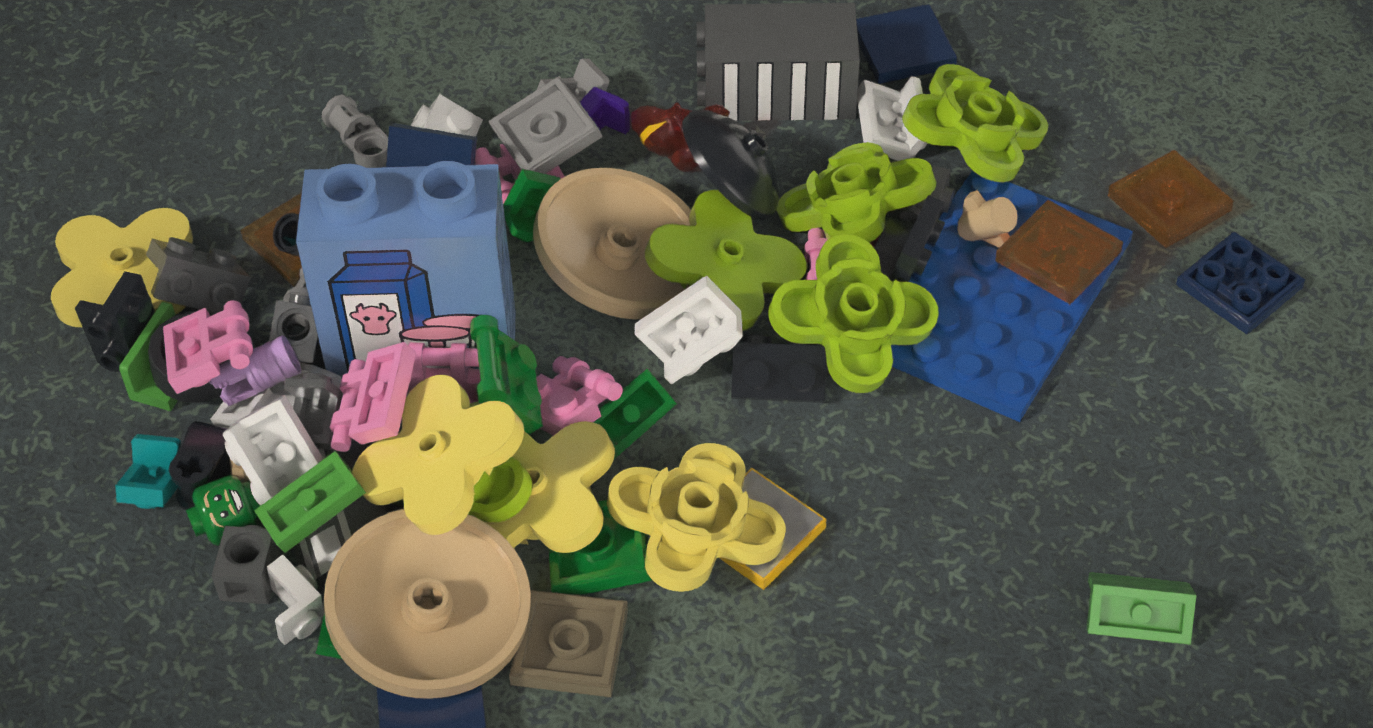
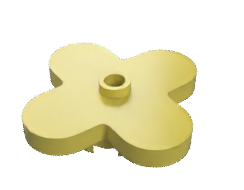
[51,208,193,327]
[352,375,524,535]
[483,421,615,553]
[607,443,786,592]

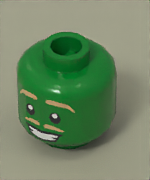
[186,475,260,546]

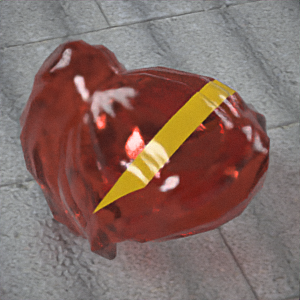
[630,102,730,172]

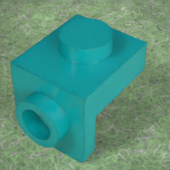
[115,434,181,509]

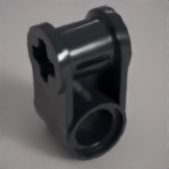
[169,421,230,510]

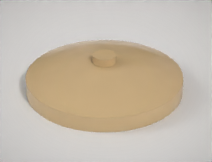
[533,168,691,319]
[324,509,531,699]

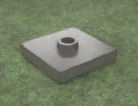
[488,76,603,174]

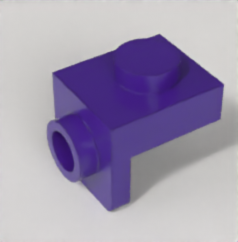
[579,87,630,135]

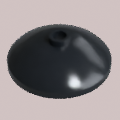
[682,110,779,220]

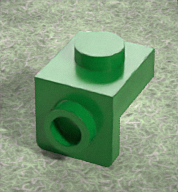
[503,169,561,242]

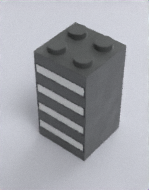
[696,3,859,121]

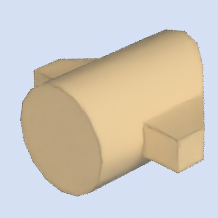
[957,190,1018,248]

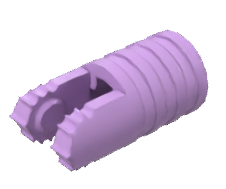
[209,335,301,406]

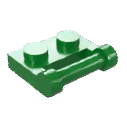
[470,315,543,434]

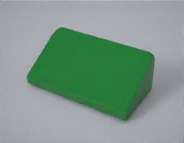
[594,369,677,459]

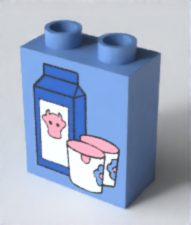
[296,161,516,378]

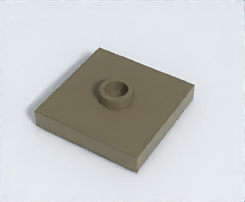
[509,590,628,697]

